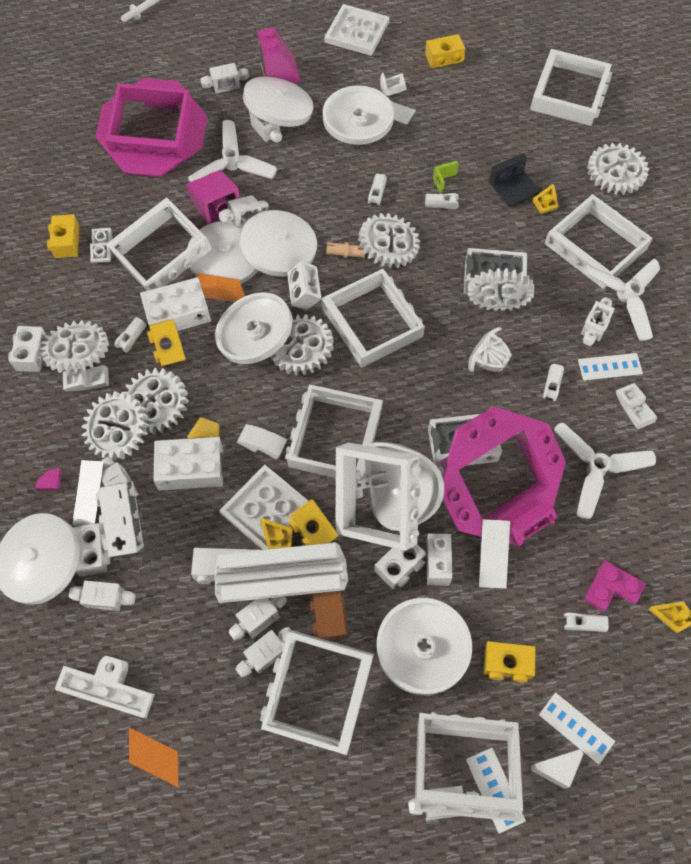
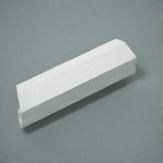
[214,543,348,603]

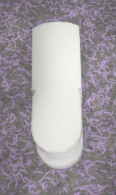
[368,173,387,206]
[425,193,459,210]
[114,317,147,353]
[543,364,564,401]
[564,613,608,632]

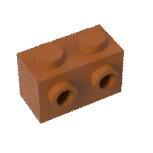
[310,590,349,641]

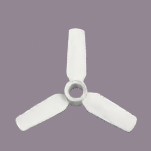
[188,120,277,182]
[585,259,660,341]
[554,423,656,519]

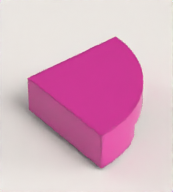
[35,468,62,491]

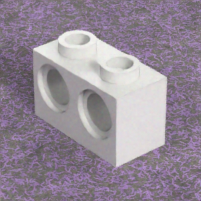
[287,261,321,311]
[8,326,47,372]
[73,523,110,577]
[426,534,452,586]
[374,544,426,590]

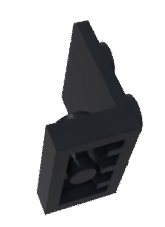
[489,153,540,207]

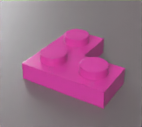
[583,560,646,612]

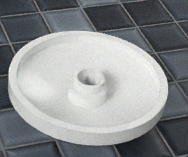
[243,77,313,127]
[323,86,394,145]
[240,210,317,277]
[187,221,258,284]
[215,293,293,364]
[0,513,80,605]
[376,598,472,695]

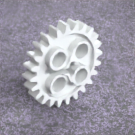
[587,143,649,195]
[358,213,420,268]
[468,268,534,311]
[271,314,334,376]
[40,320,109,374]
[124,368,189,435]
[82,391,149,461]

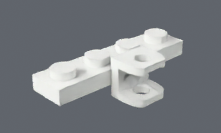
[55,656,155,718]

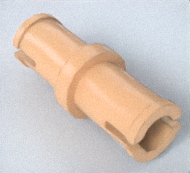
[326,242,365,258]

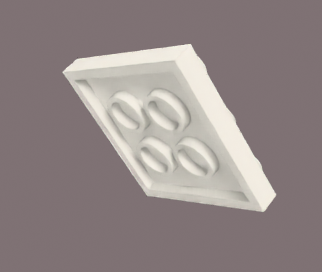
[324,4,389,56]
[220,465,307,550]

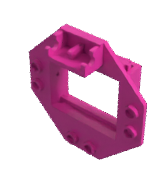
[95,78,208,178]
[439,407,566,546]

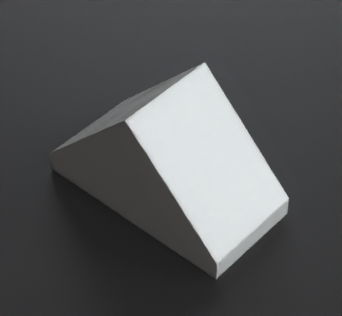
[530,749,583,789]

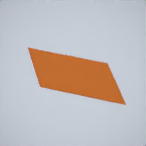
[196,273,245,302]
[129,727,179,788]

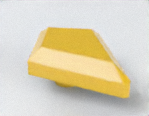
[533,184,558,214]
[187,417,219,439]
[260,518,293,550]
[649,601,691,633]

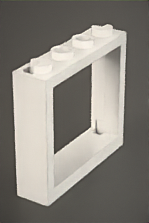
[530,49,613,126]
[545,194,653,289]
[106,197,212,291]
[321,269,425,368]
[285,384,383,478]
[336,443,421,551]
[260,630,374,755]
[415,712,523,822]

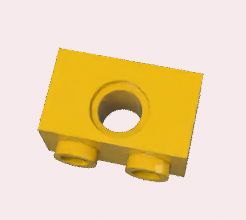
[425,34,465,68]
[47,214,79,258]
[147,320,186,366]
[287,499,339,546]
[483,641,535,683]

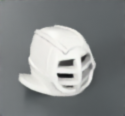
[468,327,512,372]

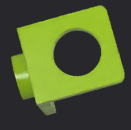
[433,161,458,194]

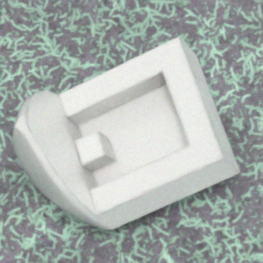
[380,73,407,96]

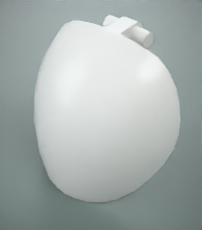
[356,442,444,531]

